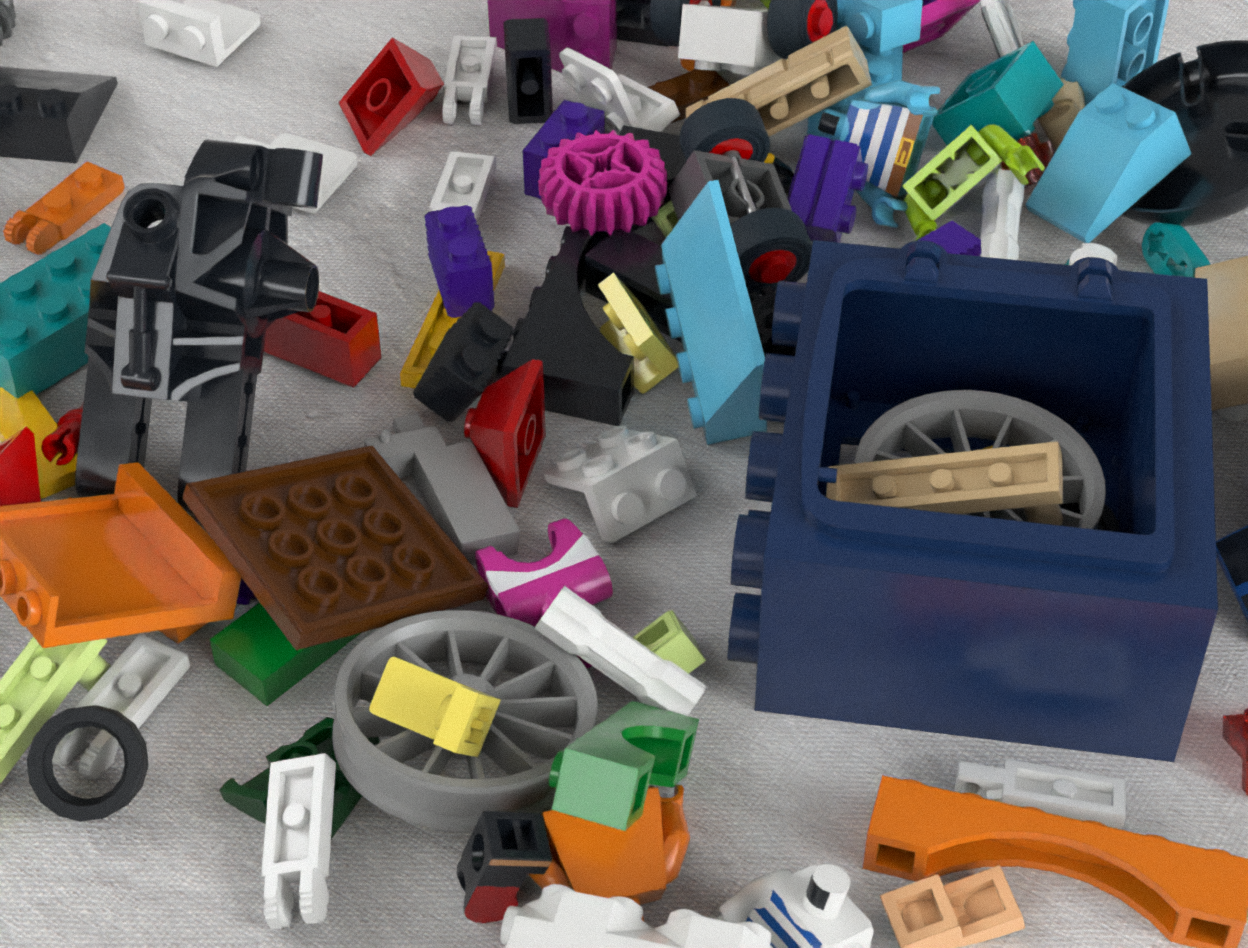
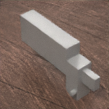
[364,413,520,564]

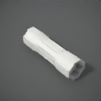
[980,168,1024,260]
[534,586,706,716]

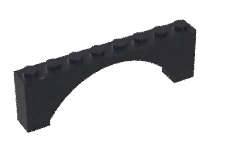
[496,125,686,426]

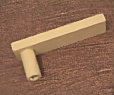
[826,441,1063,526]

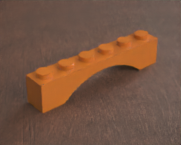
[863,775,1248,948]

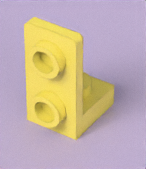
[369,657,501,757]

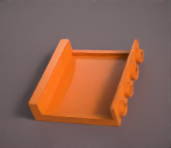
[0,462,241,648]

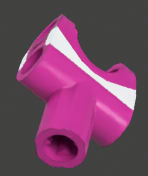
[475,518,613,669]

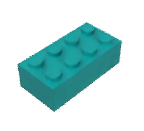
[0,223,111,399]

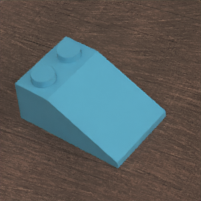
[1025,83,1192,243]

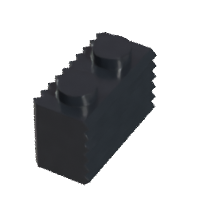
[503,18,553,124]
[413,302,515,422]

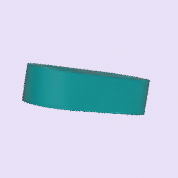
[1142,222,1211,278]

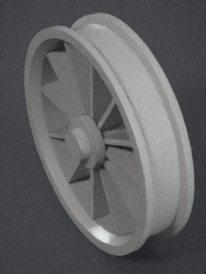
[854,390,1106,530]
[332,610,598,832]

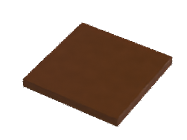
[183,445,489,650]

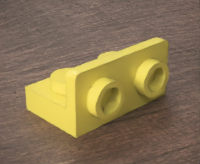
[598,273,678,394]

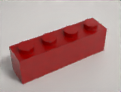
[264,291,382,388]

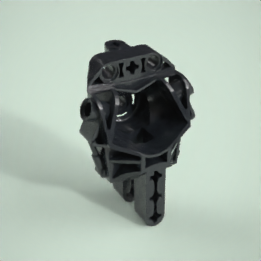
[75,139,323,512]

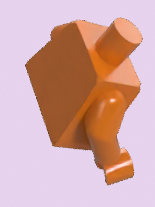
[528,784,690,922]

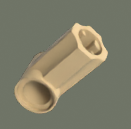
[1037,78,1085,151]

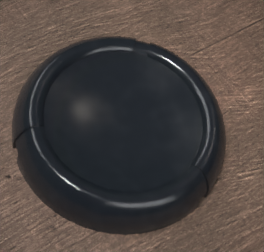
[1122,40,1248,227]

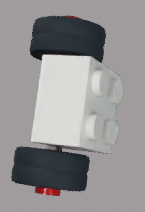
[650,0,838,75]

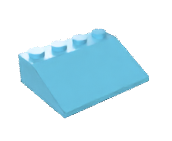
[655,180,767,445]

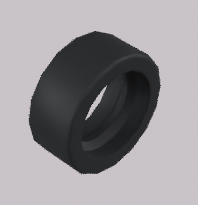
[27,705,149,822]

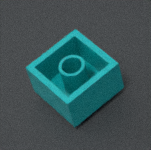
[931,41,1064,146]

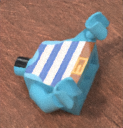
[818,80,940,228]

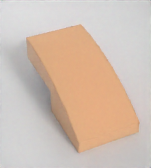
[880,865,1025,948]

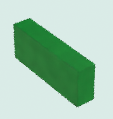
[209,602,361,706]

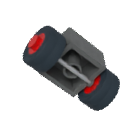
[667,98,812,295]

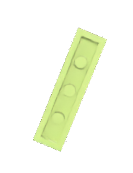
[0,637,111,784]

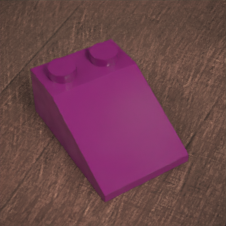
[487,0,617,73]

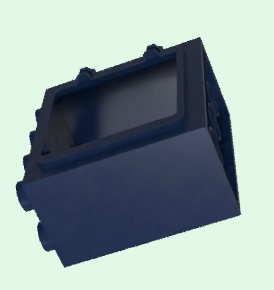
[727,240,1218,762]

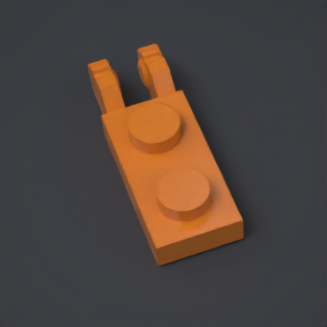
[3,161,125,255]

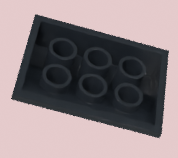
[0,66,118,164]

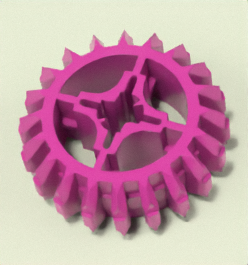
[538,129,667,236]

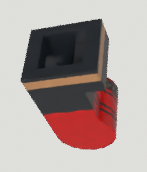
[456,811,552,923]

